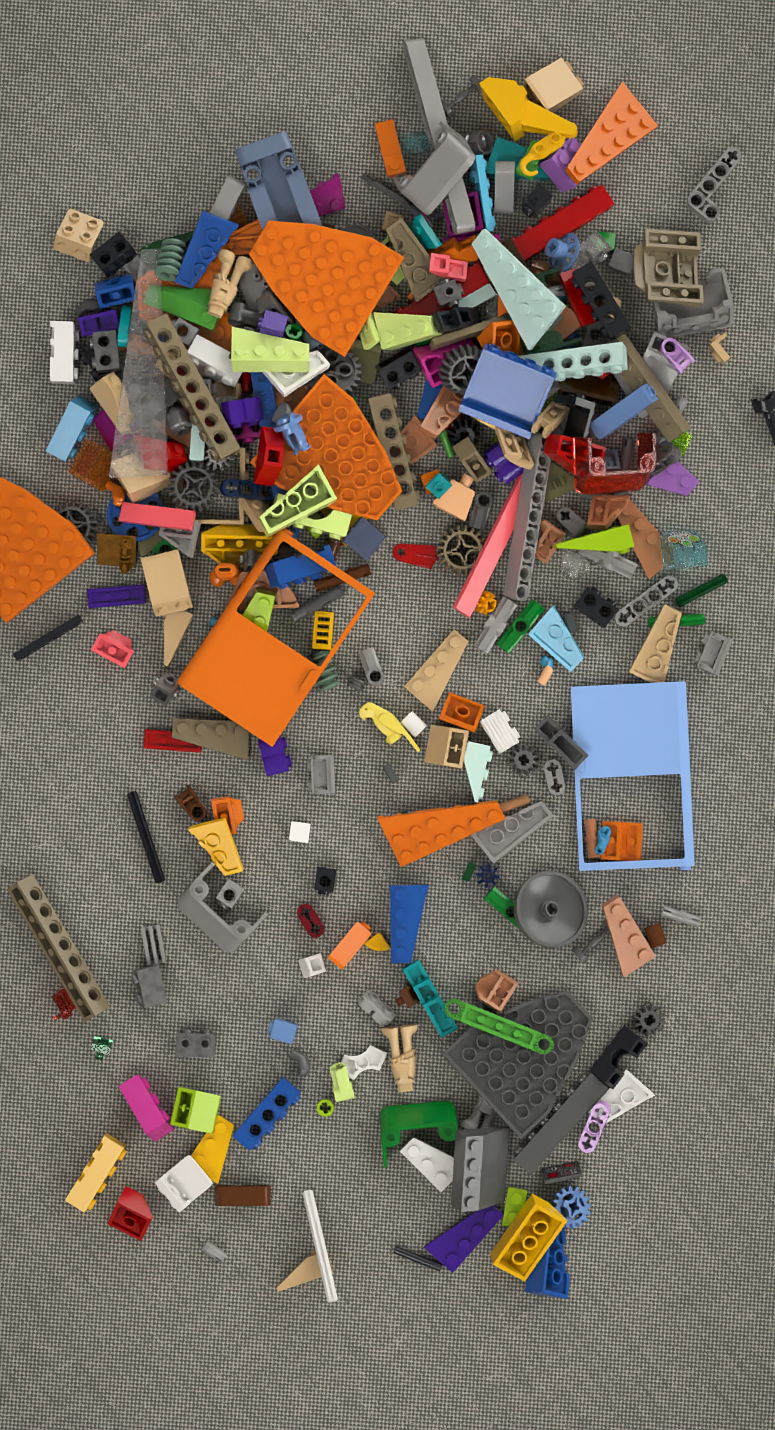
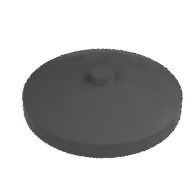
[514,871,588,948]

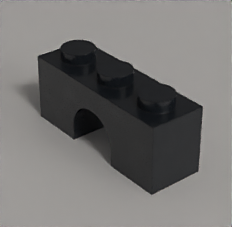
[590,1025,648,1089]

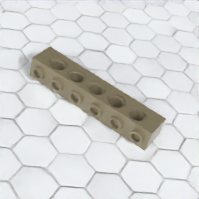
[367,393,421,511]

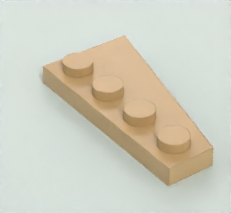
[629,603,682,683]

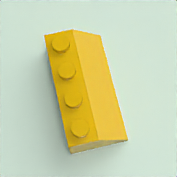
[490,1193,567,1281]

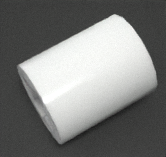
[401,711,427,738]

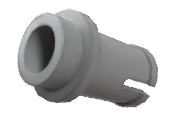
[201,1241,227,1263]

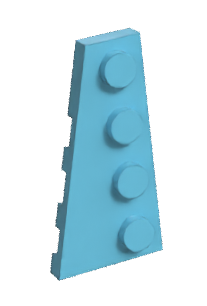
[468,154,496,232]

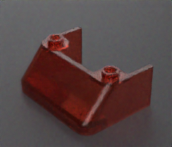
[573,432,657,495]

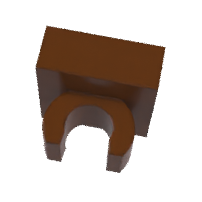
[395,984,420,1008]

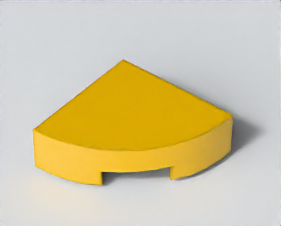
[364,932,391,951]

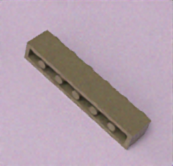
[609,334,691,443]

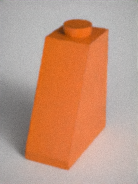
[327,921,372,970]

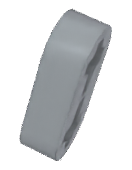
[544,760,565,795]

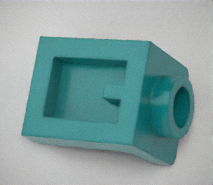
[426,472,452,499]

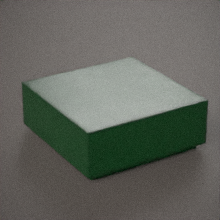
[461,862,476,882]

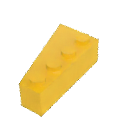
[65,1133,127,1213]

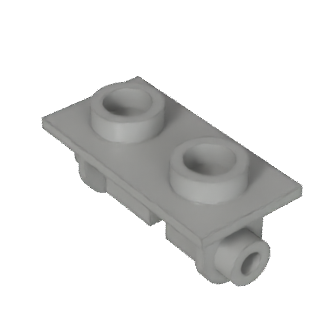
[357,989,396,1027]

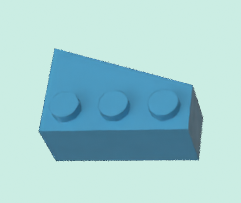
[46,395,99,462]

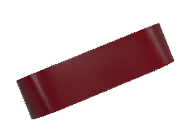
[297,904,324,938]

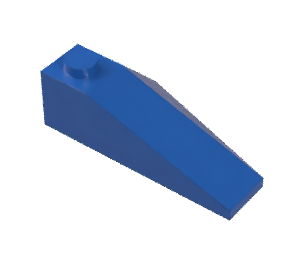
[525,1228,570,1299]

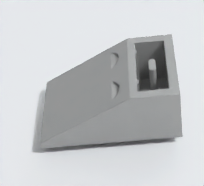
[642,331,689,394]

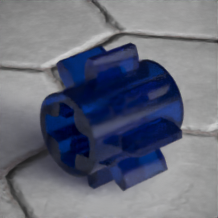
[476,864,500,888]

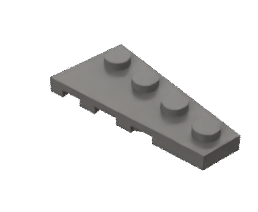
[471,801,554,864]

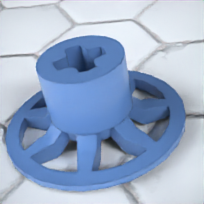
[545,232,580,273]

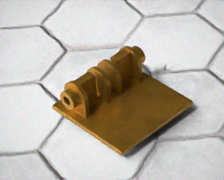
[97,533,136,574]

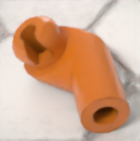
[106,481,125,506]

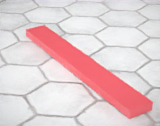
[453,474,523,617]

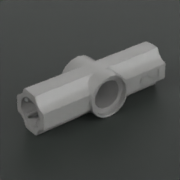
[579,550,638,579]
[474,596,517,654]

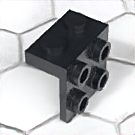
[555,393,596,440]

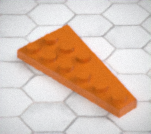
[377,800,506,867]

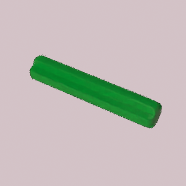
[648,614,705,628]

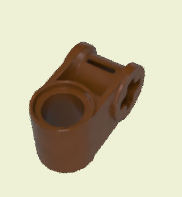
[174,785,207,822]

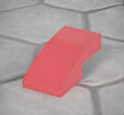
[429,253,468,282]

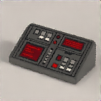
[541,1161,582,1184]

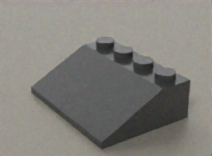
[451,1126,509,1212]

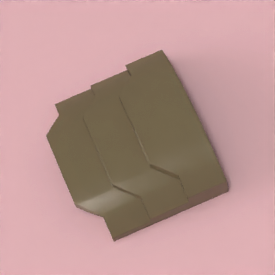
[633,229,704,308]

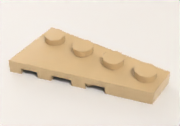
[404,629,469,712]

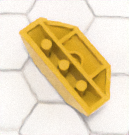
[201,525,278,565]

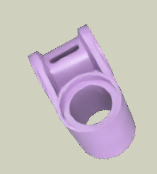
[660,338,695,375]

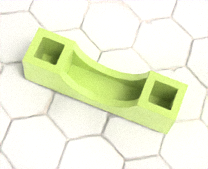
[273,493,352,540]

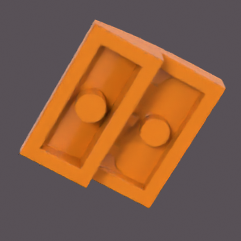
[601,821,643,861]

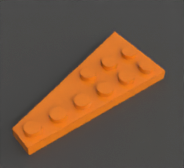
[565,82,658,185]

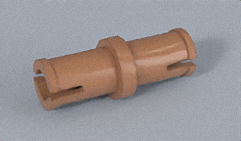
[584,819,600,858]

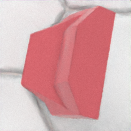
[91,630,134,668]

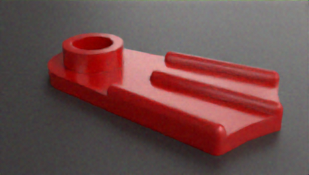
[393,544,438,569]

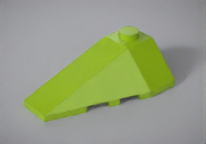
[552,524,635,554]

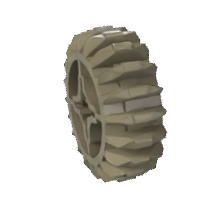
[437,525,486,577]

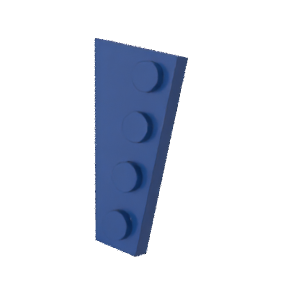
[174,210,239,289]

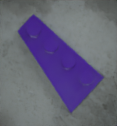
[424,1205,504,1273]

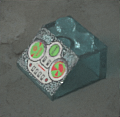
[660,530,708,570]

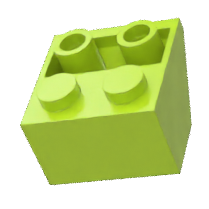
[170,1087,221,1134]

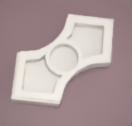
[341,1045,387,1080]

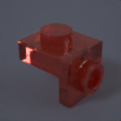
[51,988,76,1021]

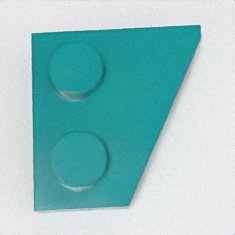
[408,214,442,249]

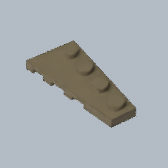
[385,217,446,303]

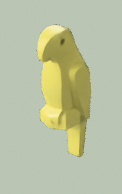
[359,702,420,752]

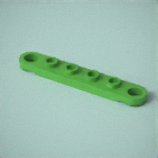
[444,999,554,1055]

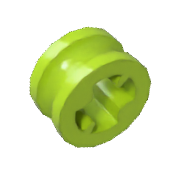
[317,1099,334,1117]

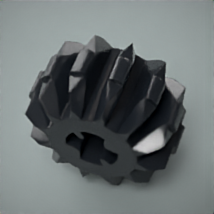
[447,415,480,445]

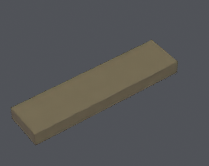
[429,316,505,350]

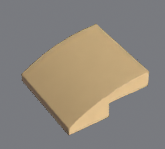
[494,426,534,470]

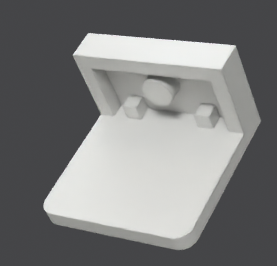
[155,1155,212,1213]

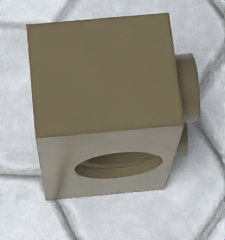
[452,437,492,483]

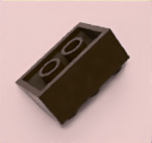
[558,375,619,407]

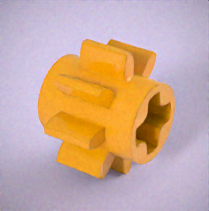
[474,590,497,615]

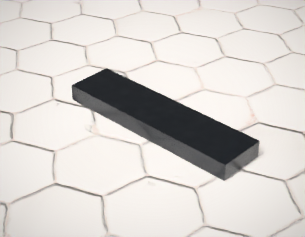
[13,614,84,661]

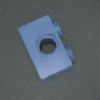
[267,1018,298,1044]

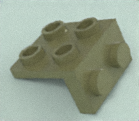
[340,336,382,385]

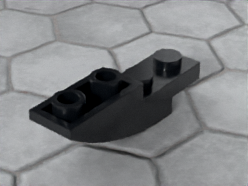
[432,307,483,333]

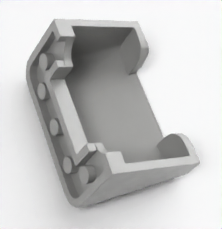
[652,268,734,338]

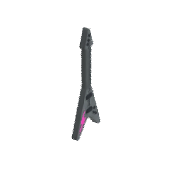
[361,174,445,227]

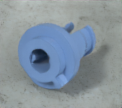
[273,412,311,455]

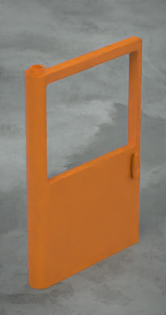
[176,528,375,747]

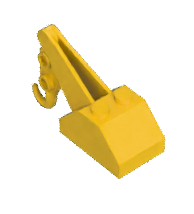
[479,77,578,176]

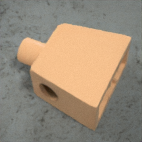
[433,473,475,522]

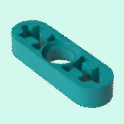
[118,306,132,347]

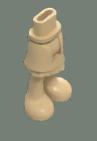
[207,249,254,318]
[381,1024,418,1092]

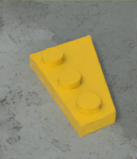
[188,817,244,876]

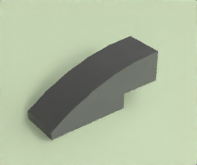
[534,715,589,769]

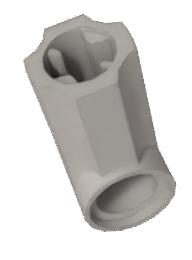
[358,647,384,687]

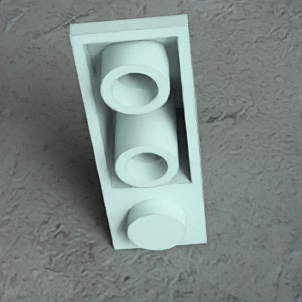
[464,741,493,803]

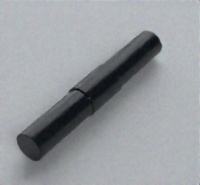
[393,1246,442,1272]

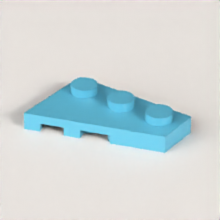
[528,605,584,672]

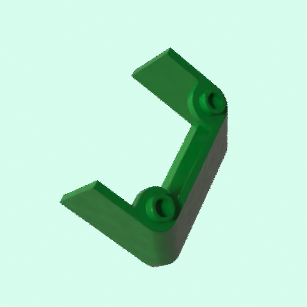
[379,1100,458,1167]

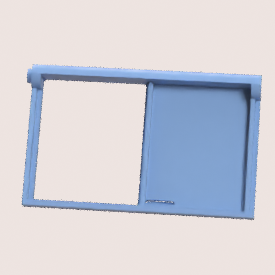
[571,681,695,871]

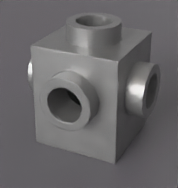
[433,278,464,309]
[150,671,181,706]

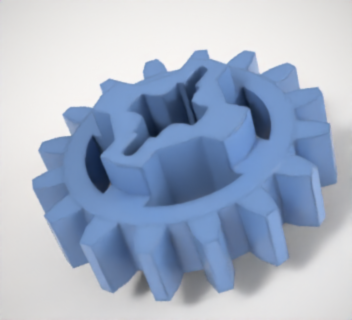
[550,1186,592,1229]

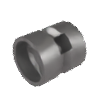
[461,130,493,155]

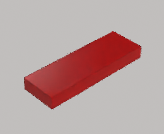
[558,268,598,328]
[144,729,202,753]

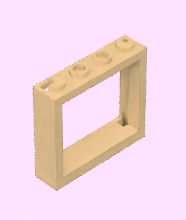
[175,447,250,526]

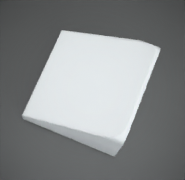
[289,821,311,843]
[299,953,326,978]

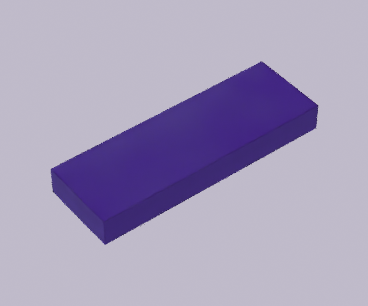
[87,584,146,609]

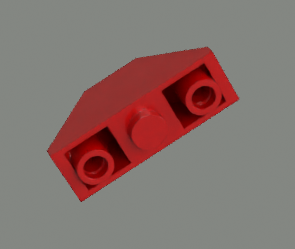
[253,426,284,487]

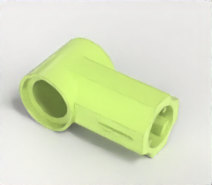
[329,1062,355,1102]

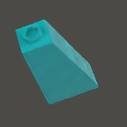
[485,137,553,182]

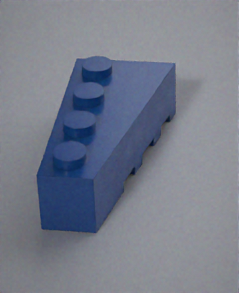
[390,885,428,963]

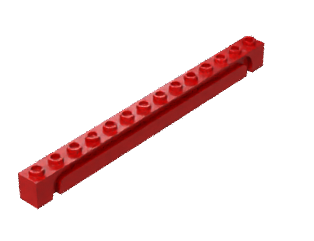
[376,185,614,328]

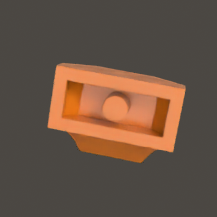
[211,796,244,835]

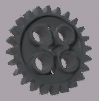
[303,345,362,396]

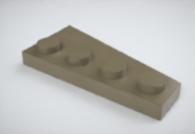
[171,718,249,760]

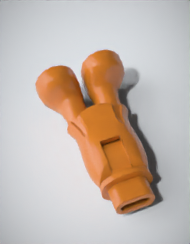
[210,563,243,587]

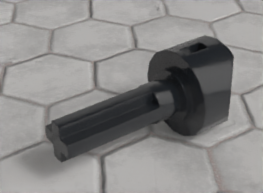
[750,391,775,446]

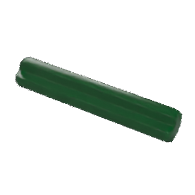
[675,574,728,607]

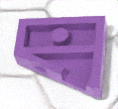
[646,456,699,496]

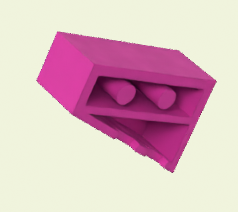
[412,339,477,388]
[118,1074,175,1142]

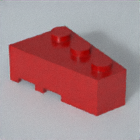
[544,434,606,485]

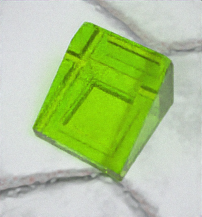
[667,432,693,456]

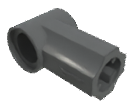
[228,302,261,328]
[468,492,492,530]

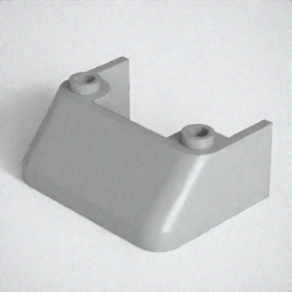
[393,121,475,215]
[178,862,269,953]

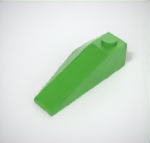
[144,285,220,332]

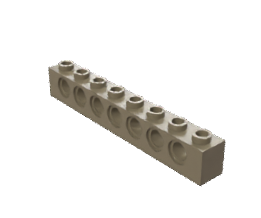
[143,313,241,463]
[7,874,110,1022]

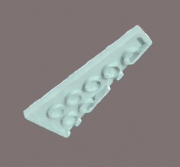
[472,229,566,350]

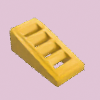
[312,611,334,651]

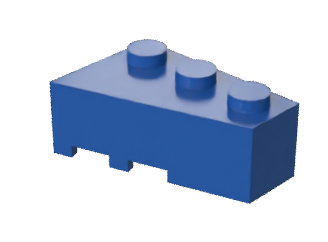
[264,545,337,590]

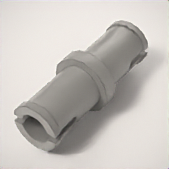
[661,905,701,928]

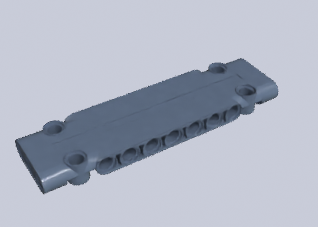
[235,131,323,350]

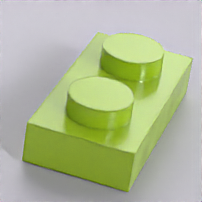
[502,1187,528,1227]

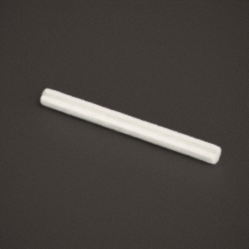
[302,1190,338,1303]

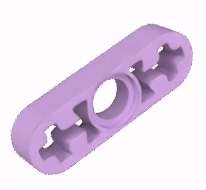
[578,1100,611,1153]

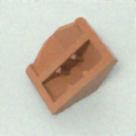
[535,519,566,564]
[475,969,519,1013]

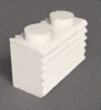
[479,709,520,754]

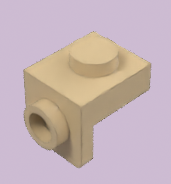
[709,333,730,365]
[213,380,242,400]

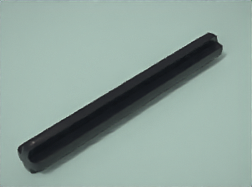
[127,791,165,883]

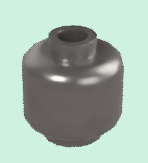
[165,407,192,437]

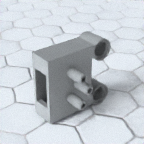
[238,264,277,310]

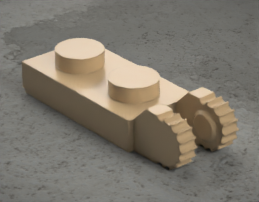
[531,401,570,439]

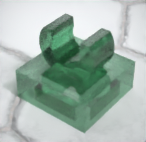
[90,1036,114,1061]

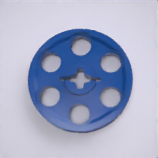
[107,492,164,543]

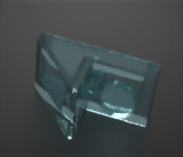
[400,131,431,155]

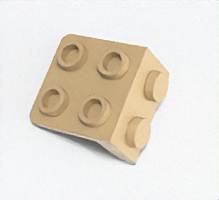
[53,209,104,262]

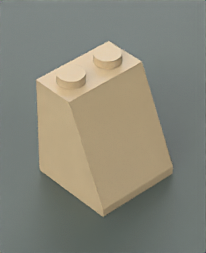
[523,57,584,113]
[111,451,174,504]
[141,549,193,617]

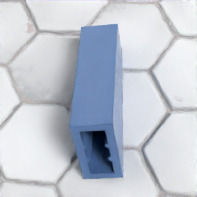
[590,384,658,440]

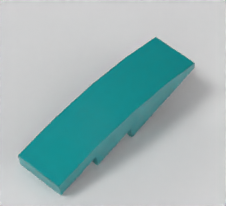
[402,959,458,1038]

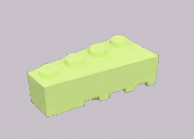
[231,327,309,372]
[258,464,337,537]

